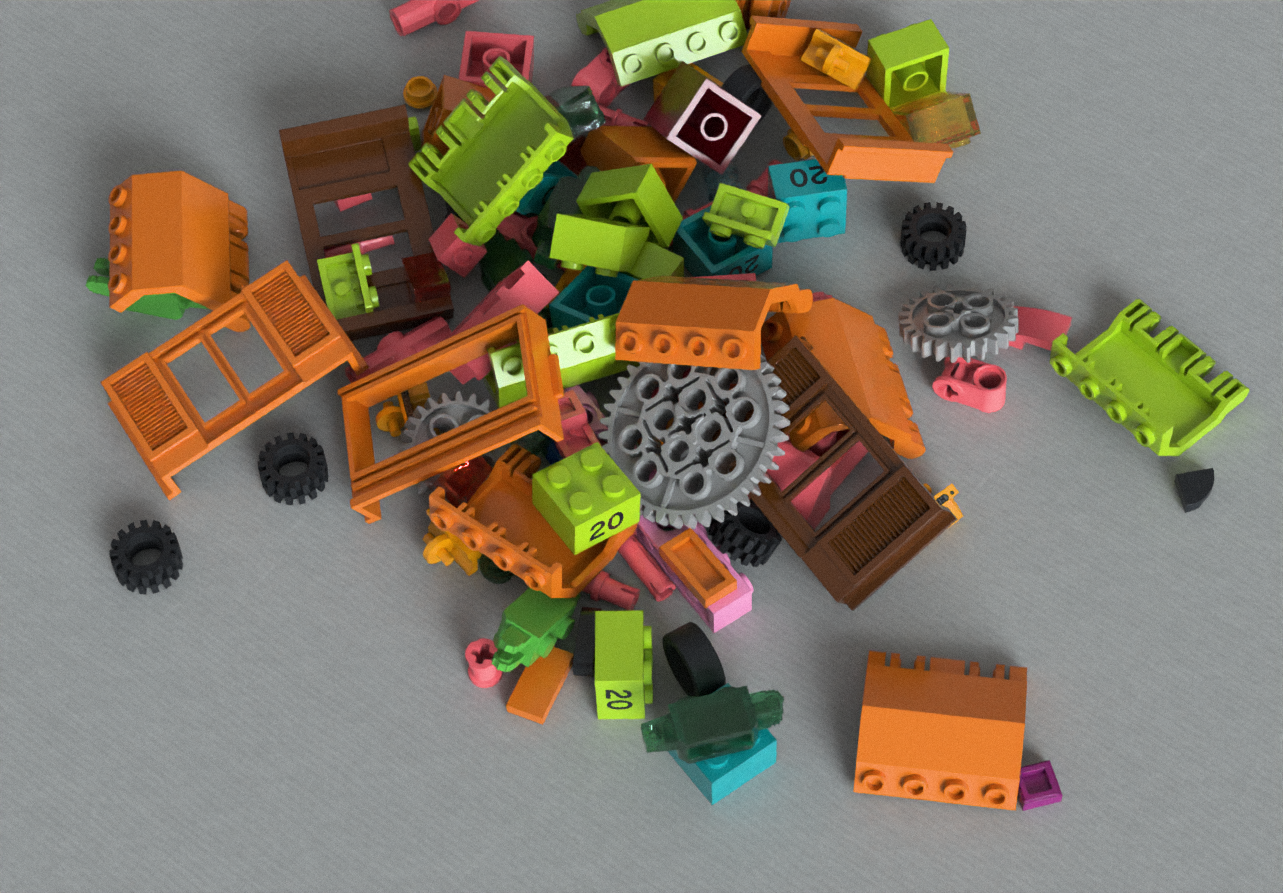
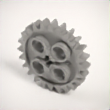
[899,283,1019,363]
[398,391,516,505]

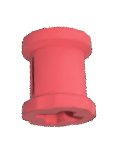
[465,638,503,688]

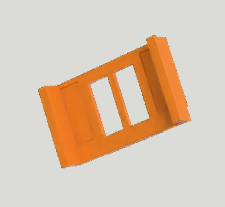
[741,16,954,183]
[100,260,369,500]

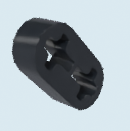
[573,607,602,677]

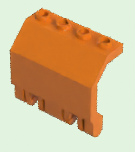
[108,170,251,332]
[615,276,813,370]
[761,298,926,459]
[429,444,638,598]
[853,650,1027,811]

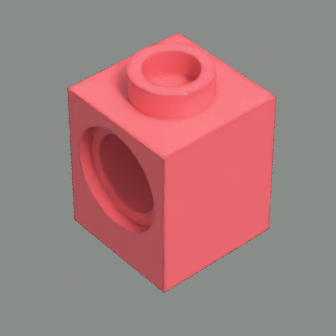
[428,213,488,278]

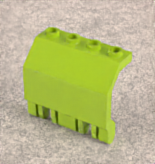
[576,0,748,87]
[408,56,574,247]
[1049,299,1250,456]
[483,313,640,408]

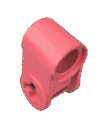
[571,47,630,108]
[932,357,1007,413]

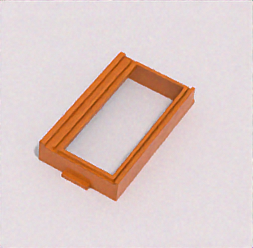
[337,304,564,524]

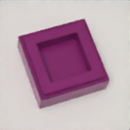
[1017,760,1063,811]

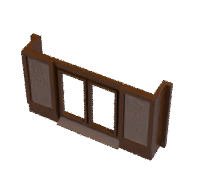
[279,104,454,341]
[712,336,958,611]

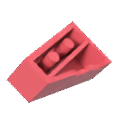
[445,260,559,385]

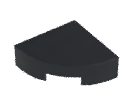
[1174,468,1214,513]

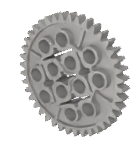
[598,355,790,529]

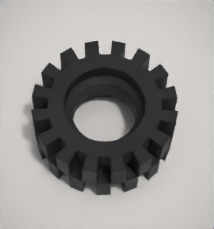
[900,202,967,271]
[257,433,329,505]
[708,499,782,567]
[109,520,183,594]

